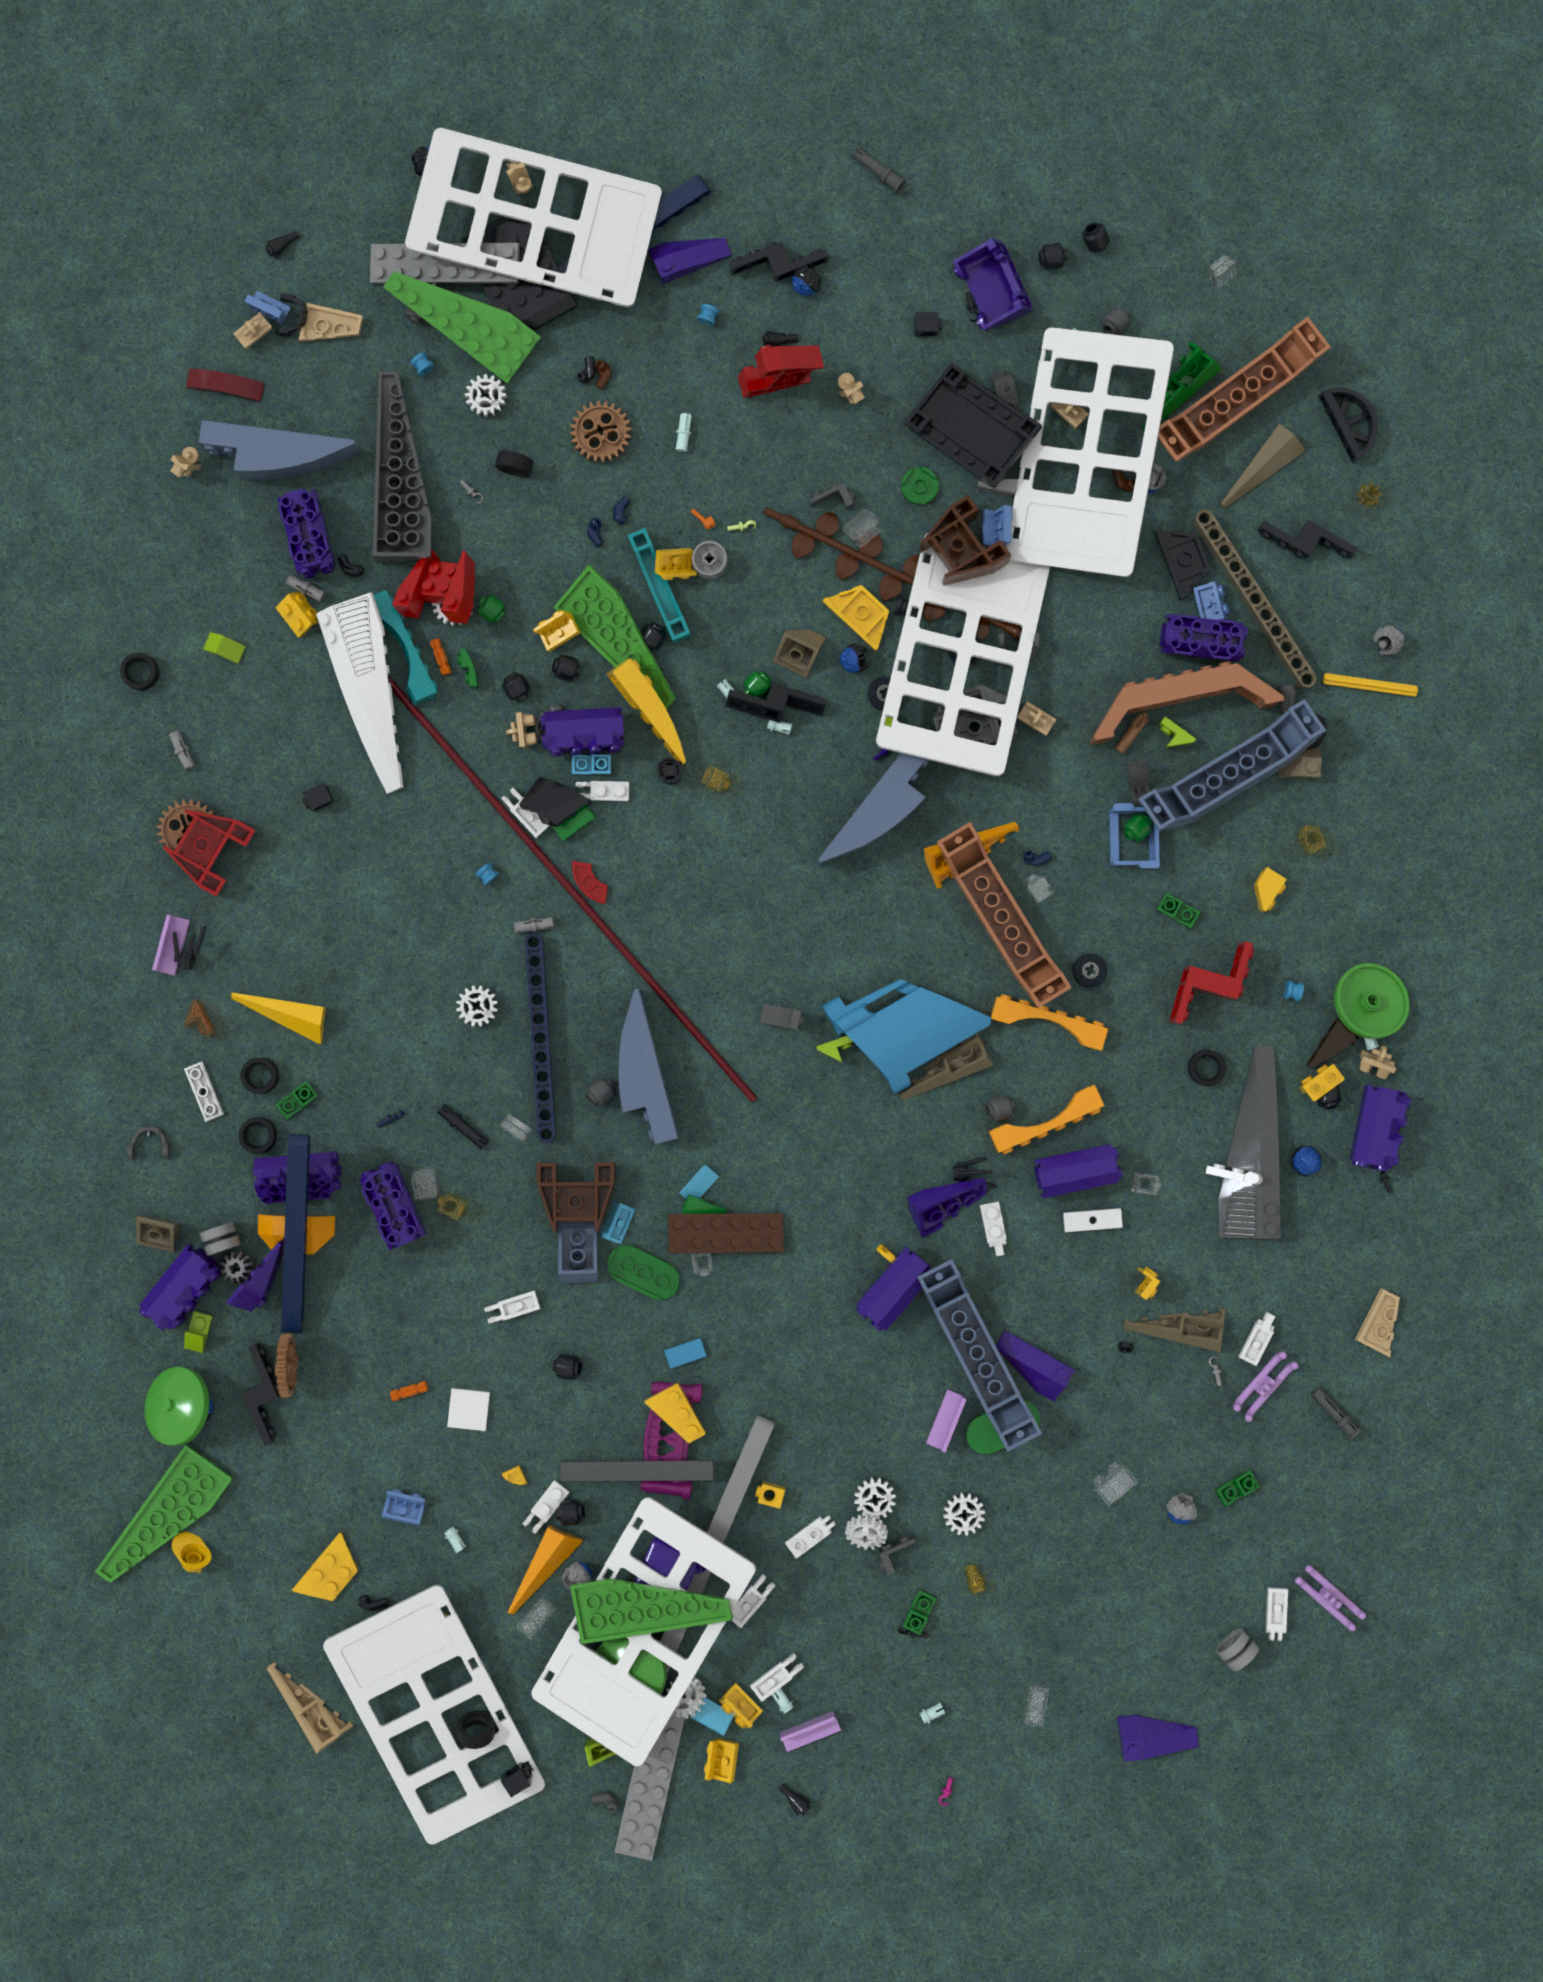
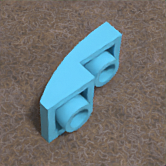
[571,754,611,775]

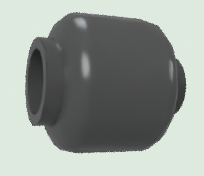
[1102,307,1130,335]
[586,1078,614,1106]
[985,1095,1015,1122]

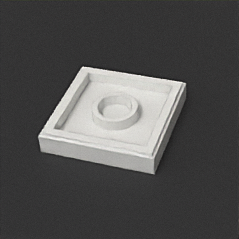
[447,1388,490,1431]

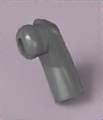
[591,1792,618,1812]

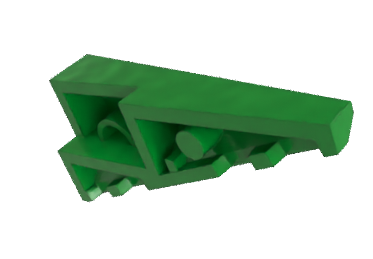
[1141,341,1223,430]

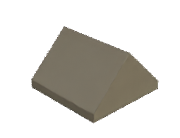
[136,1215,181,1252]

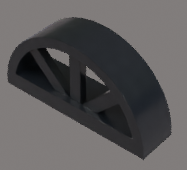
[1318,388,1378,464]

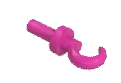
[939,1777,953,1806]

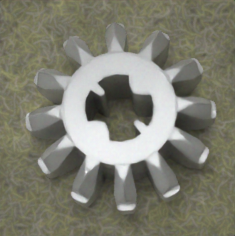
[220,1251,253,1284]

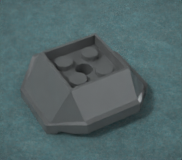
[932,685,1018,770]

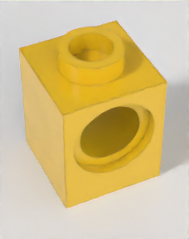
[755,1481,785,1509]

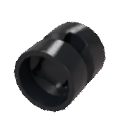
[657,757,683,785]

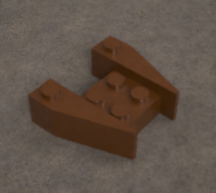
[919,495,1011,585]
[537,1162,616,1233]

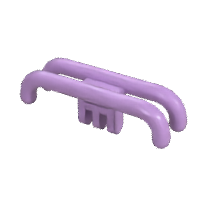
[1233,1351,1299,1422]
[1295,1565,1366,1631]

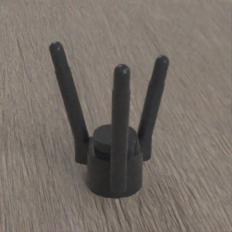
[173,926,206,970]
[953,1157,998,1189]

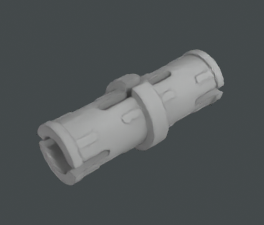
[286,574,326,602]
[168,731,195,770]
[514,917,554,934]

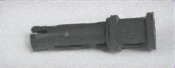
[853,147,906,194]
[1311,1387,1362,1440]

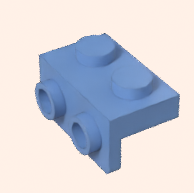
[982,505,1012,547]
[382,1489,426,1526]

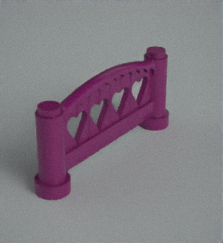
[641,1381,703,1500]

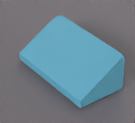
[679,1164,719,1199]
[600,1200,635,1244]
[690,1698,733,1736]

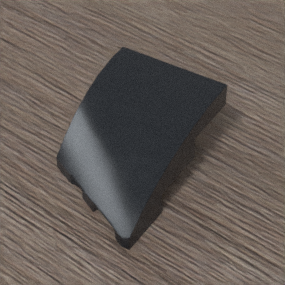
[519,777,591,827]

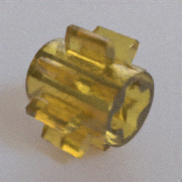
[1357,482,1382,507]

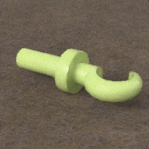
[727,520,757,532]

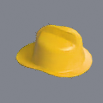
[172,1532,211,1574]

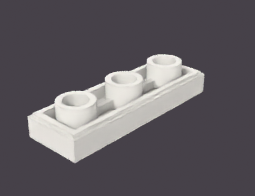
[184,1061,224,1122]
[1063,1208,1123,1232]

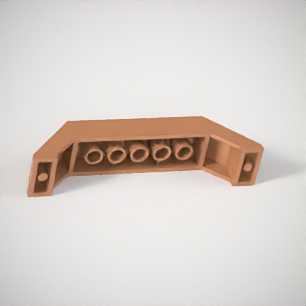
[1158,317,1331,462]
[1090,661,1284,745]
[937,822,1072,1008]

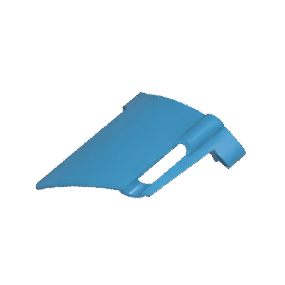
[822,979,991,1094]

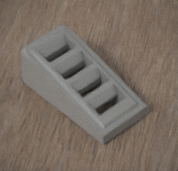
[976,479,1018,498]

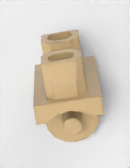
[506,161,533,196]
[233,312,273,350]
[838,373,865,404]
[1050,403,1089,429]
[170,447,202,477]
[1017,701,1056,736]
[506,712,538,749]
[1359,1046,1396,1080]

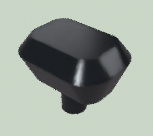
[1118,1342,1133,1353]

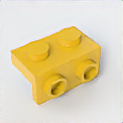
[655,548,697,580]
[275,591,319,638]
[533,610,581,652]
[1299,1064,1344,1101]
[1135,1267,1160,1300]
[719,1683,763,1729]
[704,1738,739,1783]

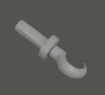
[459,479,484,504]
[1209,1356,1222,1386]

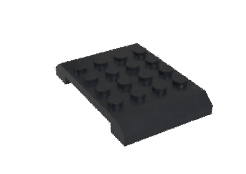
[461,203,578,331]
[904,362,1042,488]

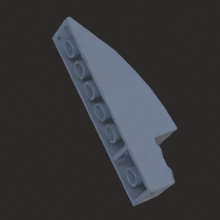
[199,420,361,480]
[817,753,930,865]
[618,988,679,1144]

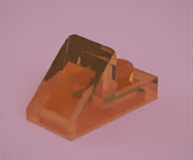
[184,999,217,1037]

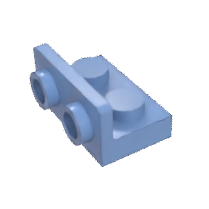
[245,291,291,325]
[1193,581,1230,620]

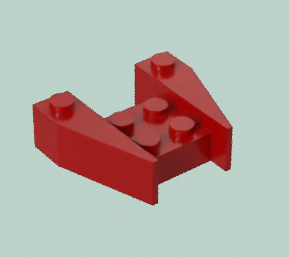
[738,345,824,398]
[392,549,475,624]
[163,809,255,897]

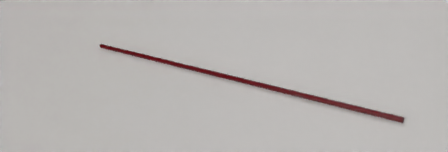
[387,675,757,1103]

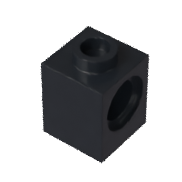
[914,312,942,337]
[303,783,335,812]
[501,1762,533,1797]

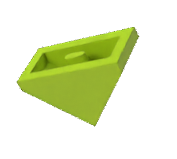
[203,632,246,664]
[585,1738,616,1766]

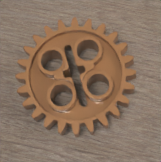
[570,400,632,464]
[156,799,214,855]
[275,1334,298,1398]

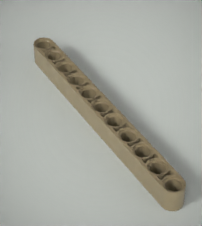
[1193,509,1316,690]

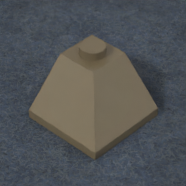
[773,629,826,678]
[1278,746,1322,780]

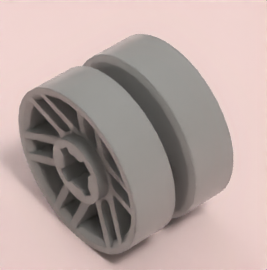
[692,541,727,580]
[199,1222,241,1256]
[1216,1628,1259,1672]

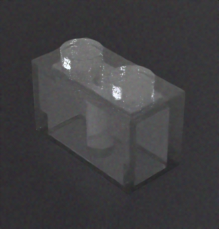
[1092,1461,1138,1507]
[516,1592,558,1639]
[1022,1680,1049,1727]

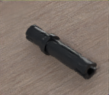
[437,1104,489,1150]

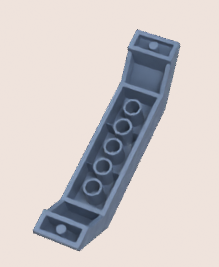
[1138,699,1326,831]
[917,1259,1042,1452]

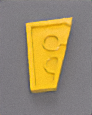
[644,1382,706,1443]

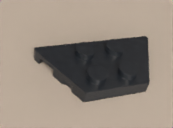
[1154,529,1211,600]

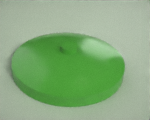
[1334,963,1409,1039]
[145,1367,209,1446]
[596,1637,667,1694]

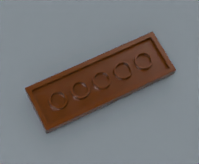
[668,1213,784,1254]

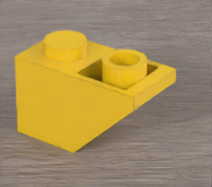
[1254,867,1287,913]

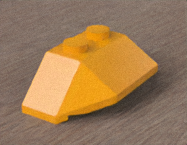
[258,1214,335,1255]

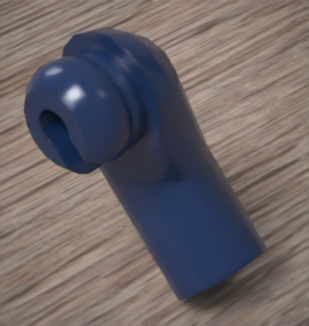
[613,495,631,525]
[587,517,604,548]
[1023,850,1052,867]

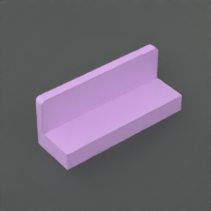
[152,914,191,976]
[926,1389,967,1453]
[780,1711,841,1752]

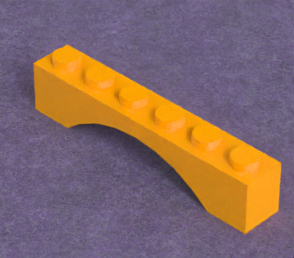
[990,994,1108,1051]
[988,1085,1104,1154]

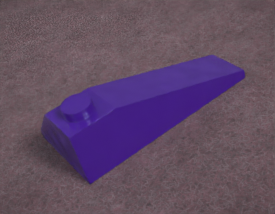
[648,238,732,285]
[907,1178,987,1237]
[226,1238,284,1311]
[996,1331,1075,1401]
[1117,1715,1199,1762]

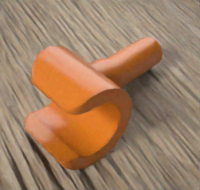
[691,509,715,530]

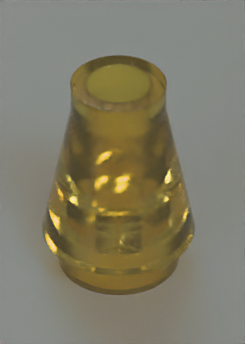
[964,1564,987,1594]

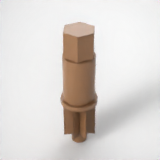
[1114,712,1148,754]

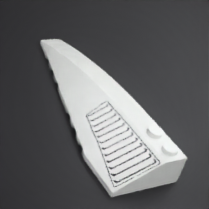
[316,593,403,794]

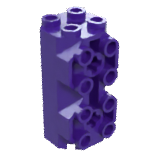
[278,489,336,579]
[1160,614,1248,662]
[541,707,624,757]
[1350,1085,1411,1172]
[1033,1144,1122,1198]
[253,1151,342,1204]
[359,1161,427,1250]
[139,1243,222,1330]
[856,1246,931,1332]

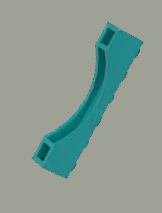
[628,528,691,645]
[373,590,438,706]

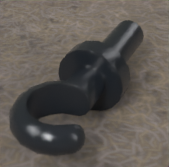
[966,292,978,322]
[1378,1170,1393,1193]
[898,1628,928,1638]

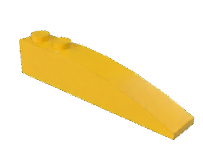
[606,658,686,764]

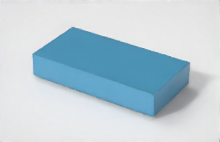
[664,1337,707,1369]

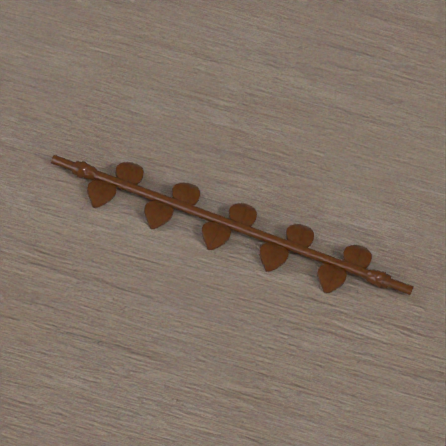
[763,507,1034,645]

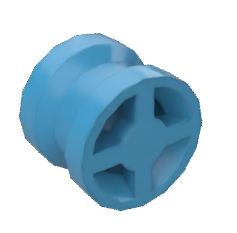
[697,304,719,326]
[410,352,435,376]
[475,862,500,886]
[1283,980,1304,1002]

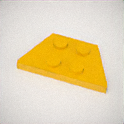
[822,585,889,652]
[292,1532,358,1601]

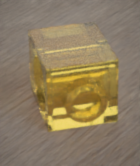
[700,765,731,793]
[1297,824,1328,855]
[436,1193,468,1221]

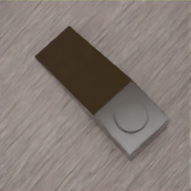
[1306,1018,1359,1068]

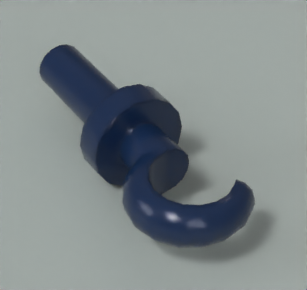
[377,1110,404,1128]

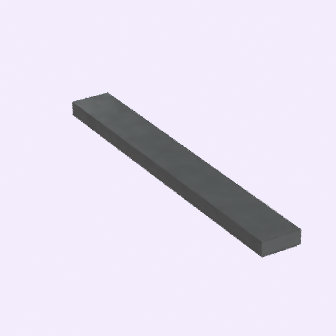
[560,1460,714,1482]

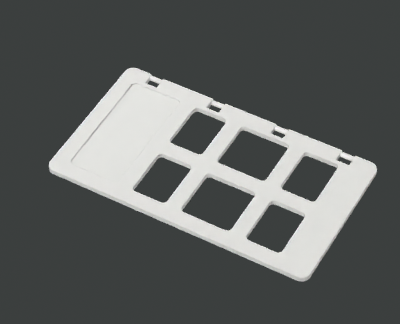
[405,128,662,307]
[1006,328,1174,577]
[876,533,1050,776]
[531,1497,756,1766]
[323,1585,545,1844]

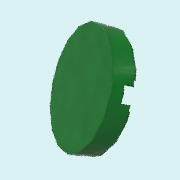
[901,467,939,505]

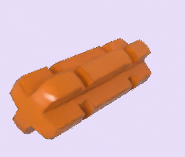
[430,638,452,676]
[390,1381,428,1401]

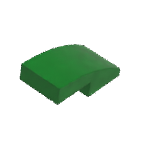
[457,648,479,689]
[552,805,596,841]
[1157,893,1201,930]
[275,1081,318,1121]
[681,1195,727,1214]
[1214,1470,1260,1507]
[903,1589,937,1635]

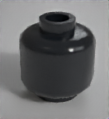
[1082,223,1110,252]
[1039,243,1068,270]
[641,622,666,651]
[551,654,581,682]
[502,672,531,702]
[1316,1085,1342,1110]
[552,1354,582,1380]
[555,1499,585,1526]

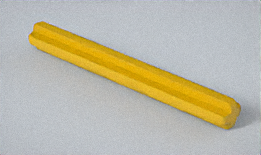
[1323,673,1418,697]

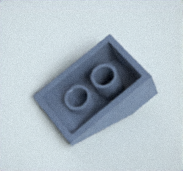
[558,1221,598,1283]

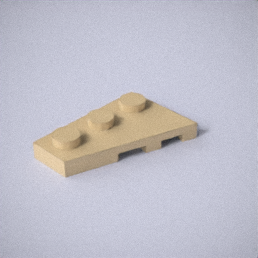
[299,303,364,342]
[1355,1288,1400,1357]

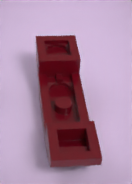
[186,369,264,402]

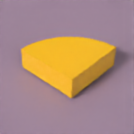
[876,1244,895,1263]
[502,1465,527,1485]

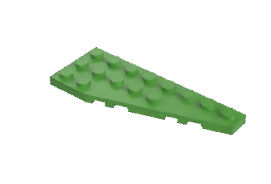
[383,271,541,384]
[553,565,676,710]
[95,1444,234,1583]
[570,1578,733,1644]

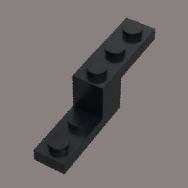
[729,242,829,282]
[1257,520,1358,559]
[725,683,827,723]
[242,1343,280,1446]

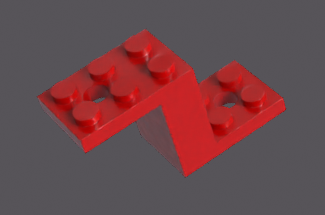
[1169,941,1254,1025]

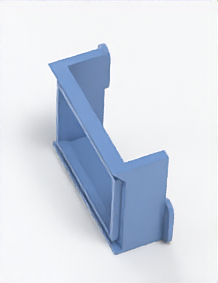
[1109,803,1160,868]

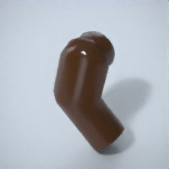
[595,360,612,390]
[1112,470,1135,492]

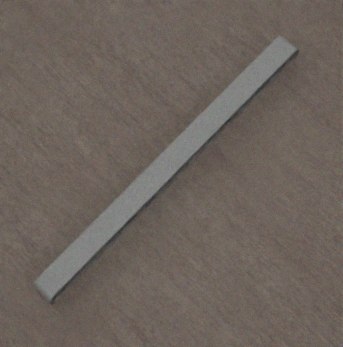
[660,1415,775,1673]

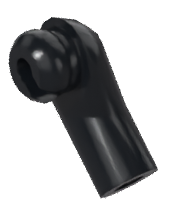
[577,356,596,384]
[338,555,364,577]
[359,1594,388,1611]

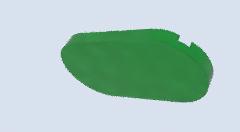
[607,1245,680,1300]
[966,1400,1040,1454]

